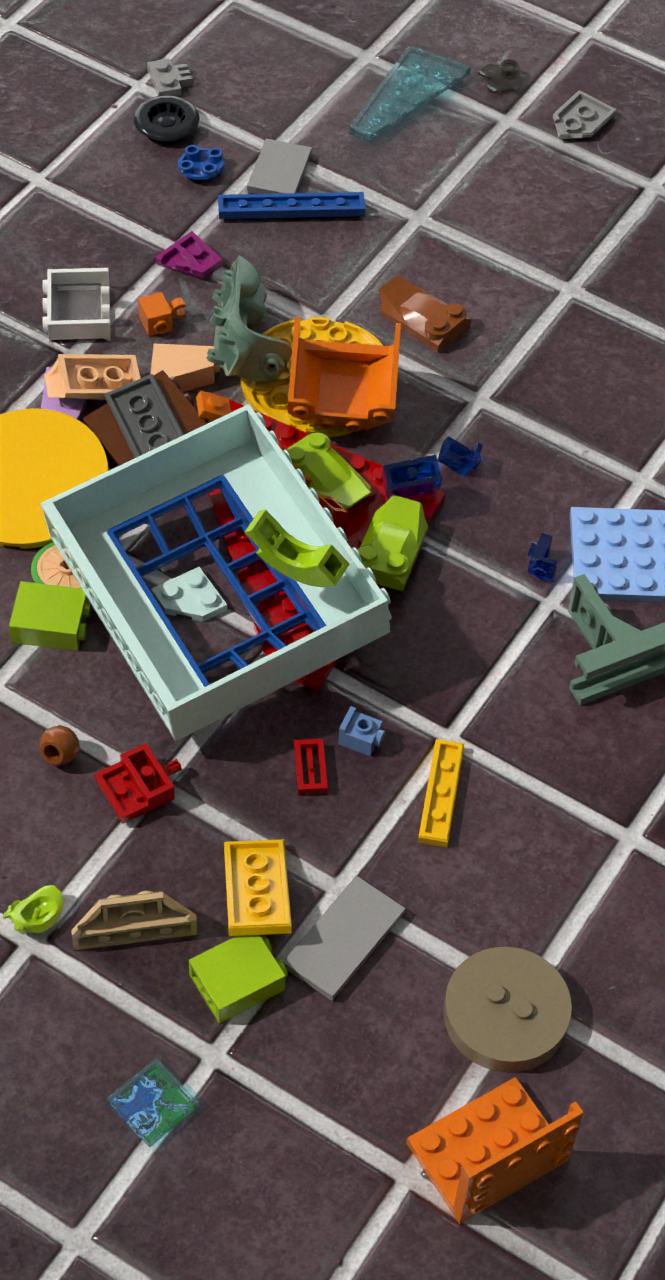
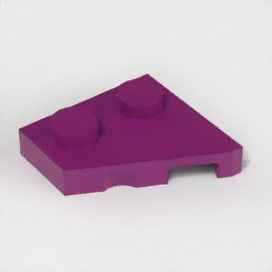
[155,231,224,279]

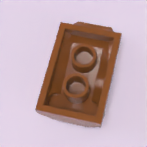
[379,275,471,353]

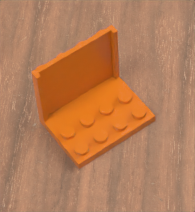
[406,1077,584,1224]

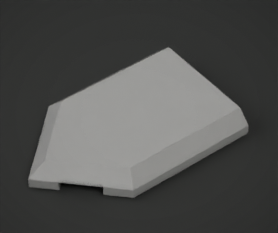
[553,90,618,139]

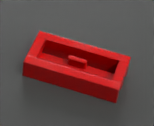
[294,739,328,796]

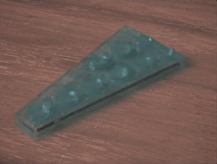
[349,45,471,142]

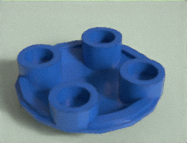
[177,145,225,180]

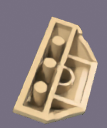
[71,891,197,951]

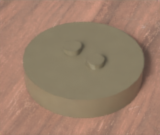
[443,947,572,1072]

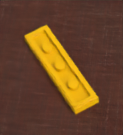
[418,739,465,847]

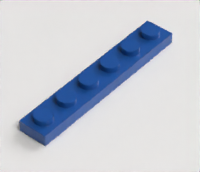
[218,192,365,219]

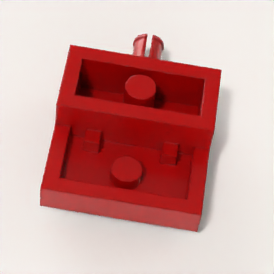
[94,743,182,824]

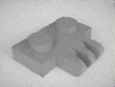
[147,59,194,96]

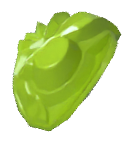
[3,885,64,935]

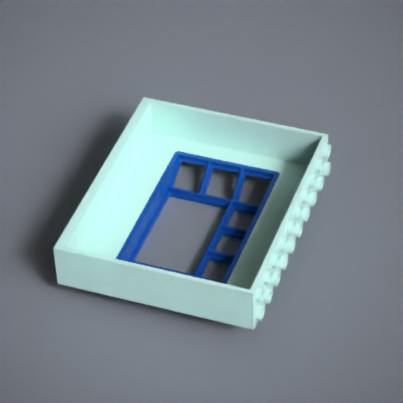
[40,404,392,741]

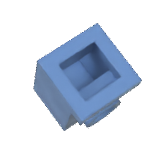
[338,706,385,756]

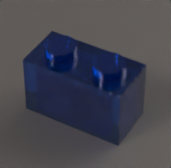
[381,455,442,501]

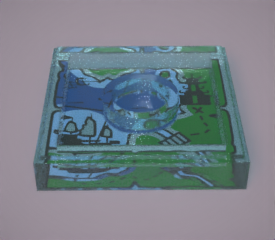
[107,1058,199,1148]

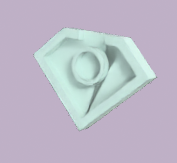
[151,567,227,622]

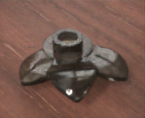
[478,59,523,93]

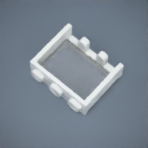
[43,268,111,342]

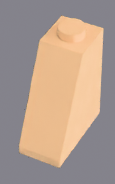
[151,344,220,392]

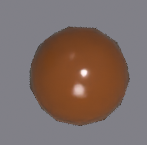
[39,725,80,766]

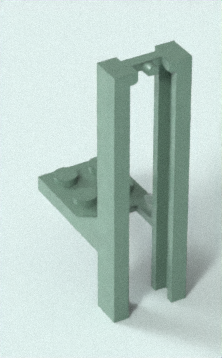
[568,574,665,706]

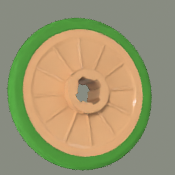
[31,542,82,589]

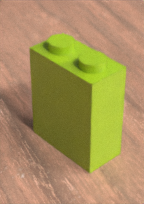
[9,581,92,651]
[189,935,288,1024]

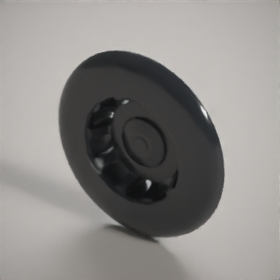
[133,95,200,141]

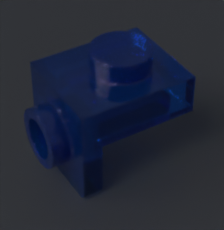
[437,436,483,476]
[528,533,558,582]

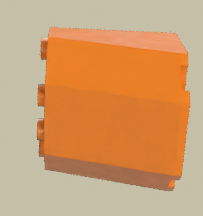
[288,316,401,432]

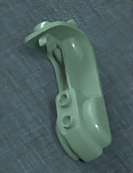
[206,255,292,383]

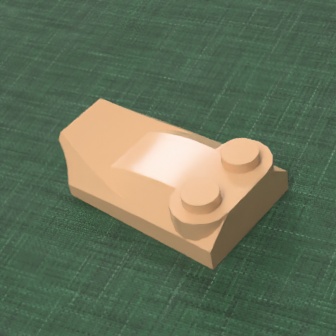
[44,354,141,400]

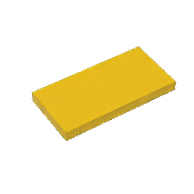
[224,839,292,936]

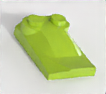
[286,433,372,509]
[357,495,428,591]

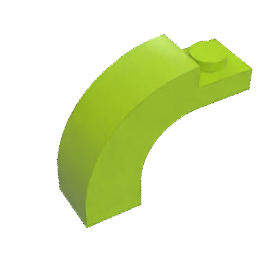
[245,509,350,587]

